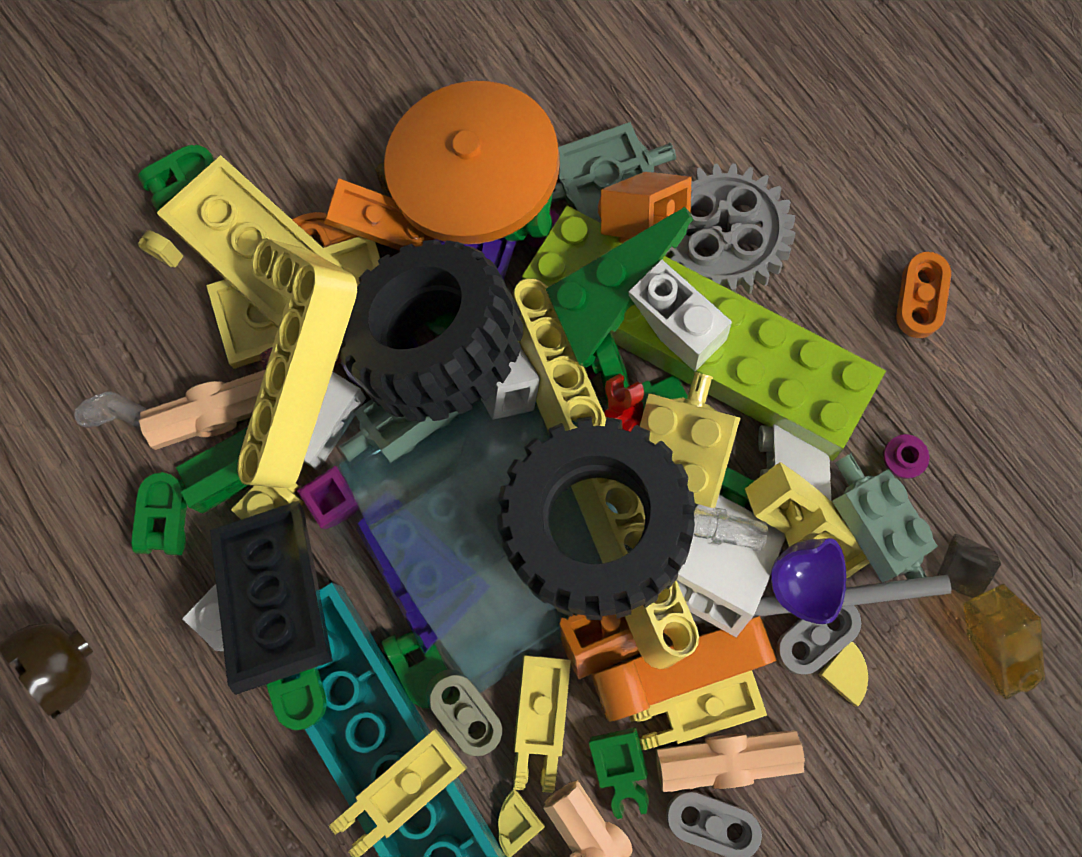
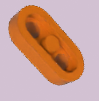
[896,252,951,338]

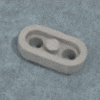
[776,605,861,674]
[666,790,762,857]

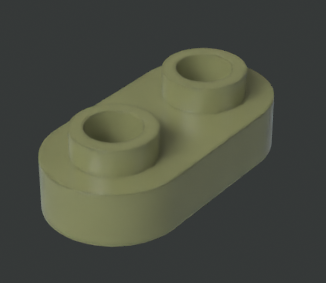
[426,670,502,756]

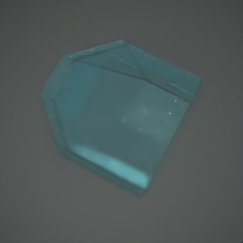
[339,396,633,693]

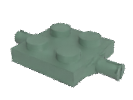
[551,122,676,223]
[339,399,459,463]
[832,453,938,598]

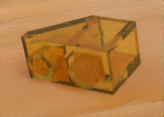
[963,583,1045,700]

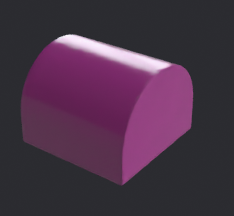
[297,465,362,529]

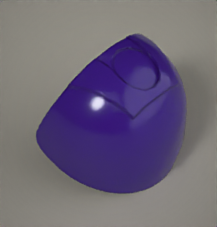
[771,538,846,624]

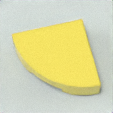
[138,230,183,268]
[818,642,868,707]
[498,790,545,857]

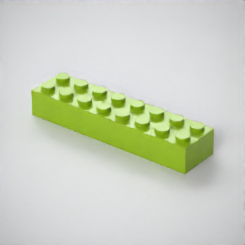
[522,206,886,461]

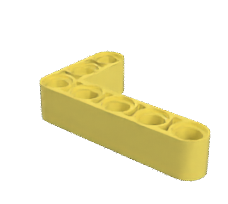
[238,238,357,488]

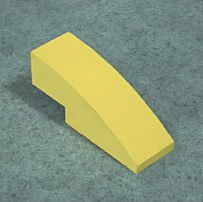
[745,462,870,579]

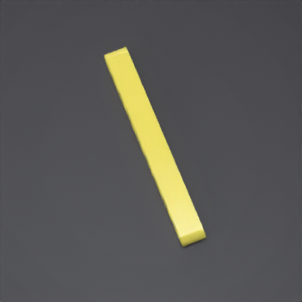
[511,279,699,669]

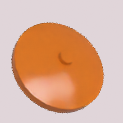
[384,81,560,244]

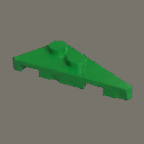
[546,207,694,368]

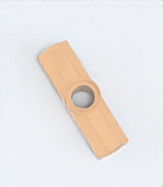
[139,370,265,450]
[655,730,805,792]
[544,780,633,857]

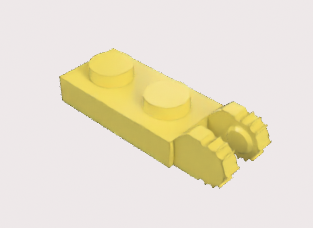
[513,655,571,793]
[629,670,767,750]
[329,729,467,857]

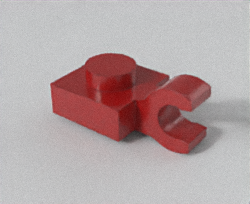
[604,374,644,432]

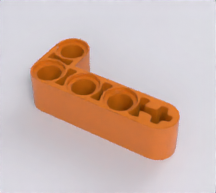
[591,616,777,722]

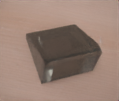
[937,534,1001,601]

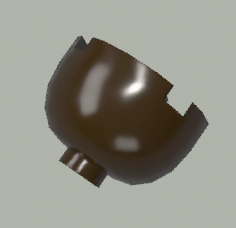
[0,622,93,719]

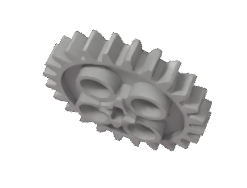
[665,163,796,294]

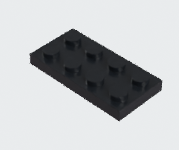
[210,501,333,695]

